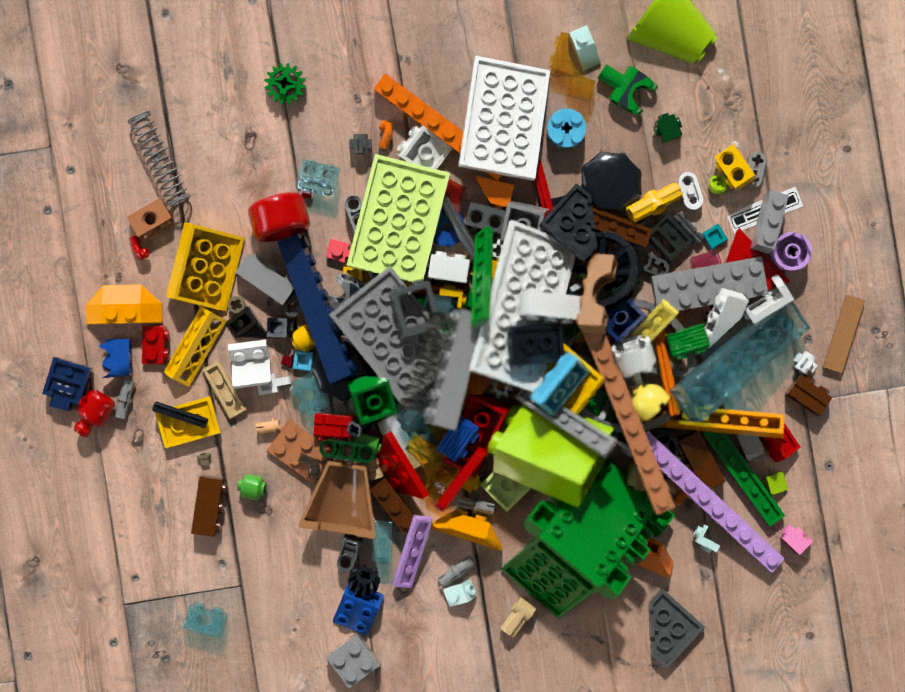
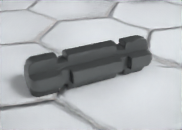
[672,212,704,244]

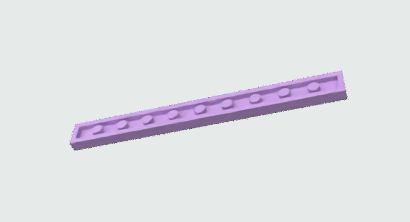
[645,431,785,573]

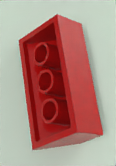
[442,394,511,478]

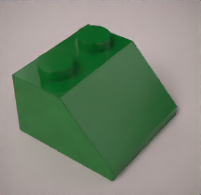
[347,376,398,425]

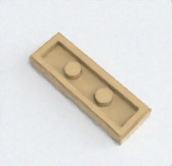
[202,360,247,420]

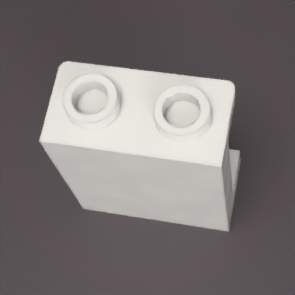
[743,274,794,324]

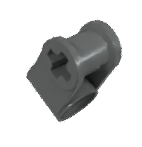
[337,533,363,572]

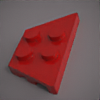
[725,228,790,289]
[378,431,430,499]

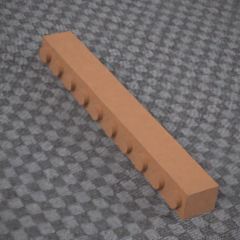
[583,333,675,515]

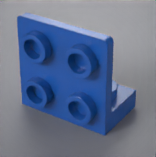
[333,584,384,636]

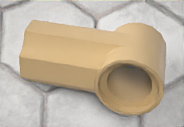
[500,597,536,638]

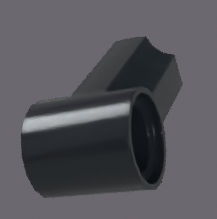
[347,418,379,438]

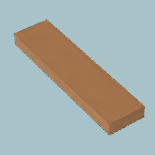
[823,295,865,373]

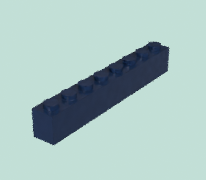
[277,233,356,385]

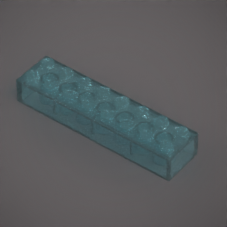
[669,301,811,422]

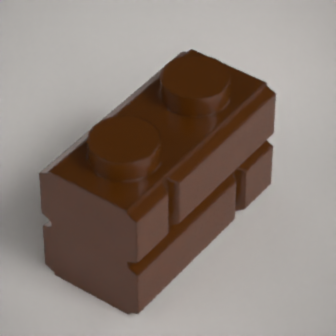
[785,375,832,416]

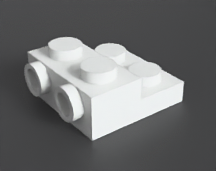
[397,124,452,169]

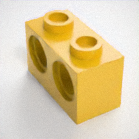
[715,144,757,191]

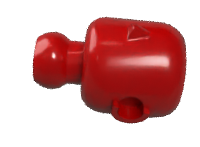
[74,390,115,438]

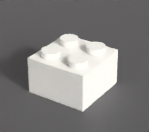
[428,251,470,284]

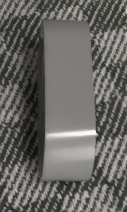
[746,152,766,188]

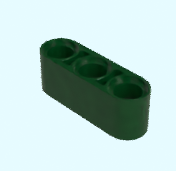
[319,439,377,463]

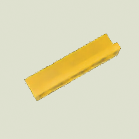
[163,306,227,387]

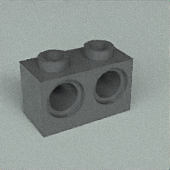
[465,202,506,237]

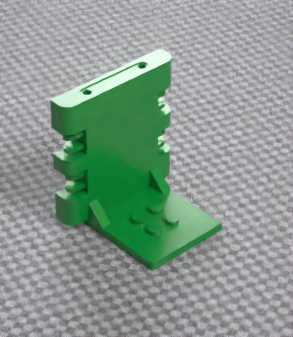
[501,457,675,619]

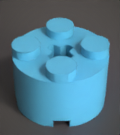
[546,109,586,149]

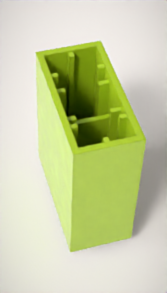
[488,404,614,507]

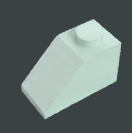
[568,25,601,71]

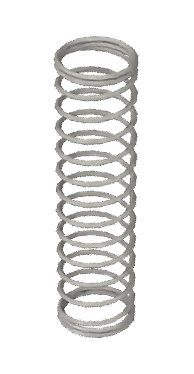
[127,111,191,207]

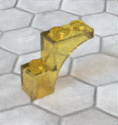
[548,32,596,102]
[405,434,456,501]

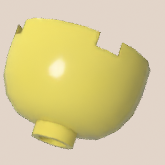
[632,384,670,422]

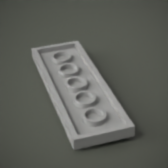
[650,257,768,311]

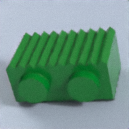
[665,324,710,361]

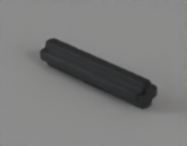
[152,402,208,428]

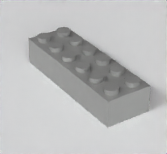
[423,309,481,430]

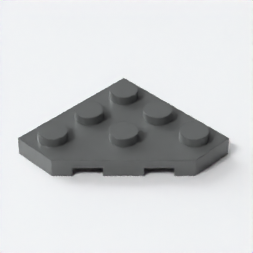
[649,588,705,670]

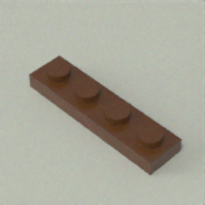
[592,207,653,248]

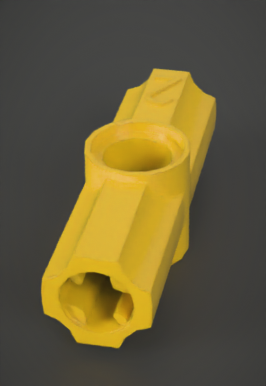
[626,183,683,223]

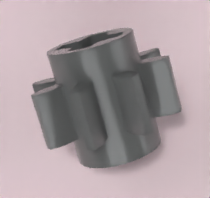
[349,134,372,154]

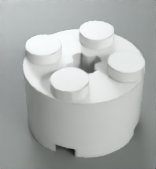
[612,335,656,377]

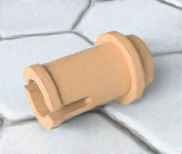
[256,418,281,435]

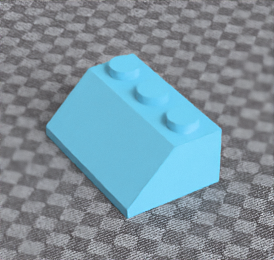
[530,352,590,416]

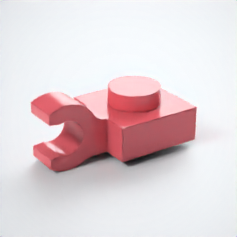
[326,239,350,262]

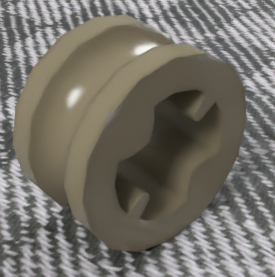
[228,296,246,313]

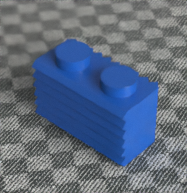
[437,415,479,462]

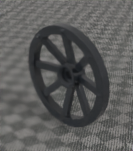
[566,231,639,308]

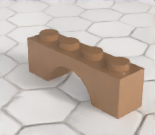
[576,254,618,334]

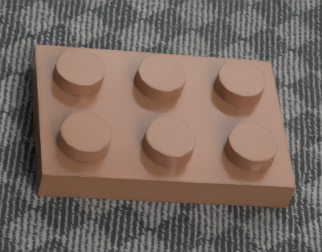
[266,419,333,484]

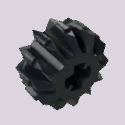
[347,564,380,598]

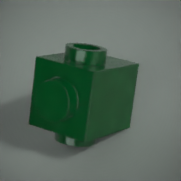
[653,113,682,144]

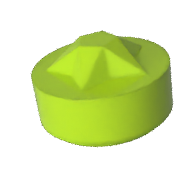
[708,175,728,195]

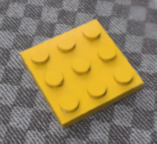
[543,344,606,415]

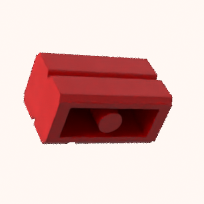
[313,413,354,441]

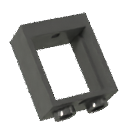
[389,279,442,338]

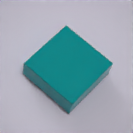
[702,224,728,250]

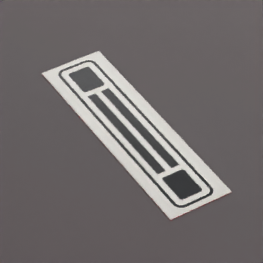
[727,187,803,234]

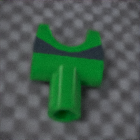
[597,64,658,116]

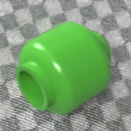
[237,474,267,501]

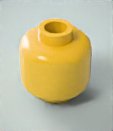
[292,324,316,352]

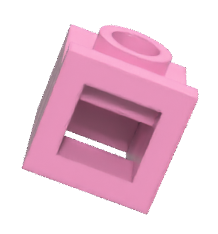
[780,524,813,555]

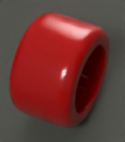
[248,192,310,243]

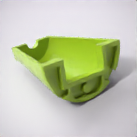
[627,0,718,64]

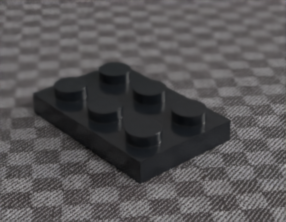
[507,323,564,366]

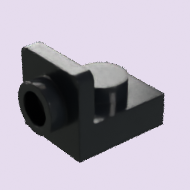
[267,318,298,338]

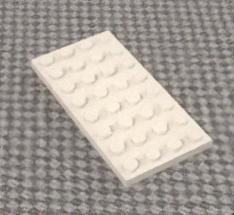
[469,220,576,393]

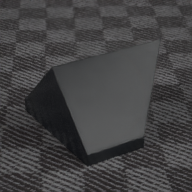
[226,306,271,339]

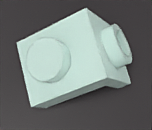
[693,523,720,553]
[443,579,477,607]

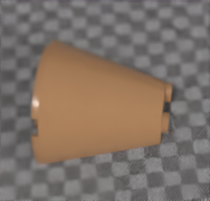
[298,458,376,539]

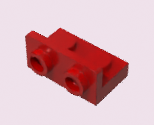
[142,325,170,364]
[758,424,801,463]

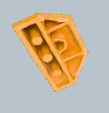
[86,285,163,324]
[430,508,502,551]

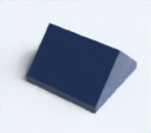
[605,297,648,343]

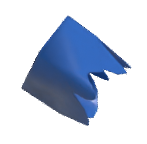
[99,339,132,378]

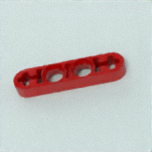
[434,446,487,512]

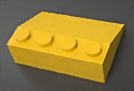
[166,222,245,312]

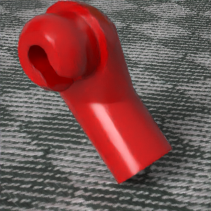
[129,235,149,260]

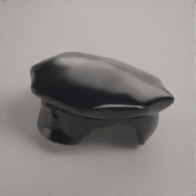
[581,152,642,212]
[311,337,374,401]

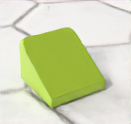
[764,471,788,495]

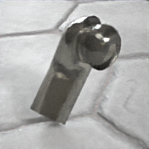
[298,453,321,479]

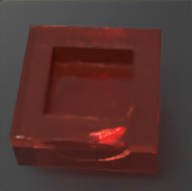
[444,179,466,205]

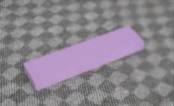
[392,515,433,588]

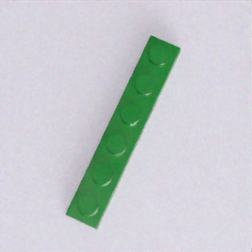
[471,226,493,329]
[702,431,785,527]

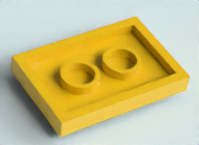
[155,396,221,449]

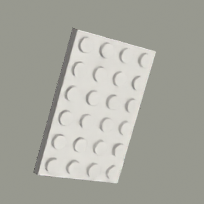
[458,56,550,181]

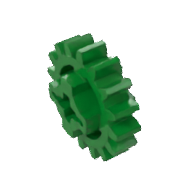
[264,63,306,105]

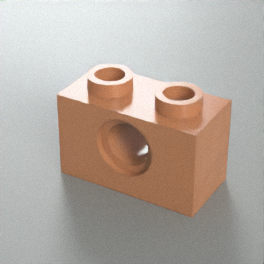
[127,198,174,239]

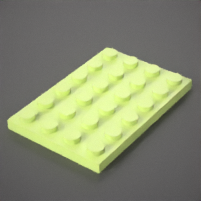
[347,154,450,283]

